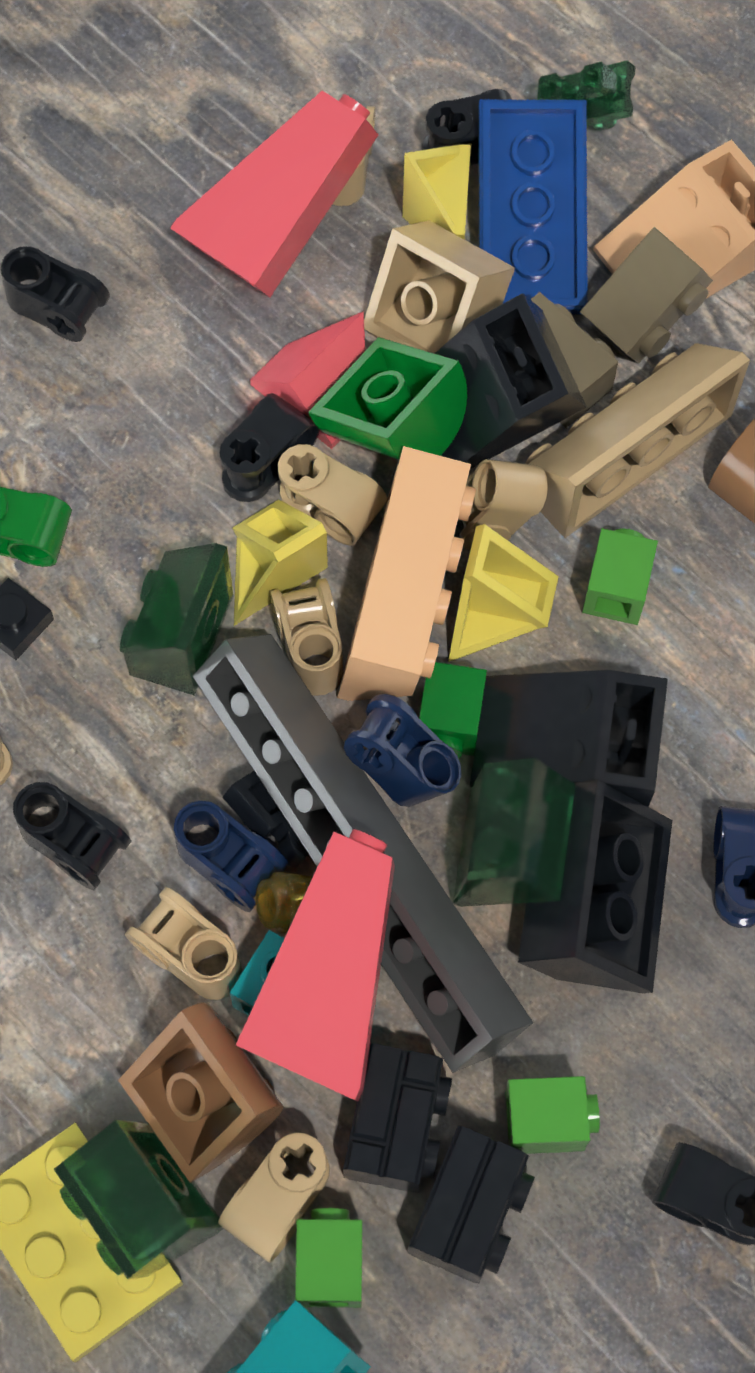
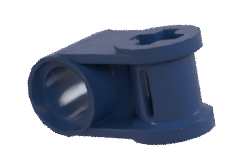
[344,694,461,807]
[174,800,289,912]
[713,806,755,928]

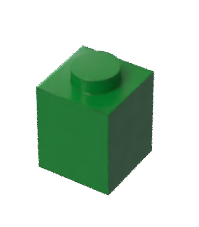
[419,662,487,758]

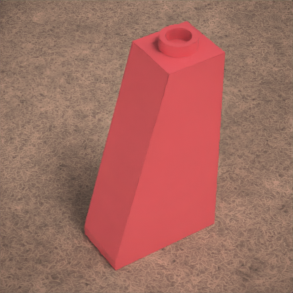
[170,91,378,297]
[236,829,395,1101]

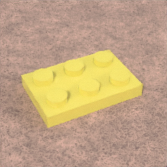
[0,1122,183,1363]

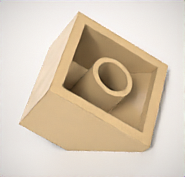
[364,220,515,353]

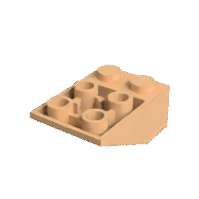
[593,139,755,298]

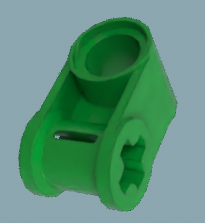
[0,487,72,567]

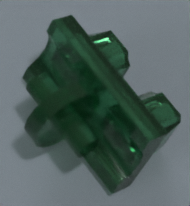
[537,60,636,131]

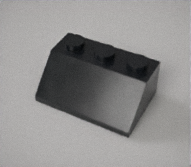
[518,780,673,993]

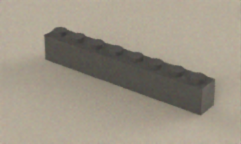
[193,634,534,1073]

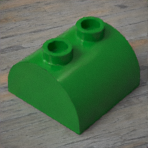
[308,337,467,460]

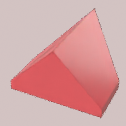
[250,311,366,449]

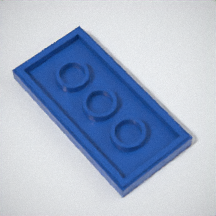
[478,99,588,315]

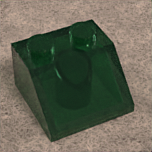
[120,543,234,696]
[453,758,575,907]
[54,1120,224,1280]

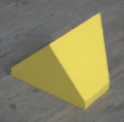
[402,144,471,240]
[232,499,328,626]
[448,524,559,662]

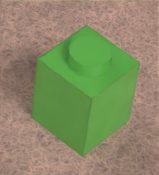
[582,528,658,625]
[505,1076,600,1154]
[295,1208,362,1308]

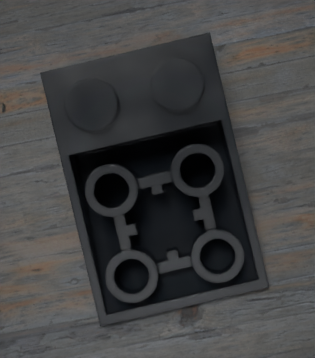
[434,293,587,469]
[470,670,668,807]

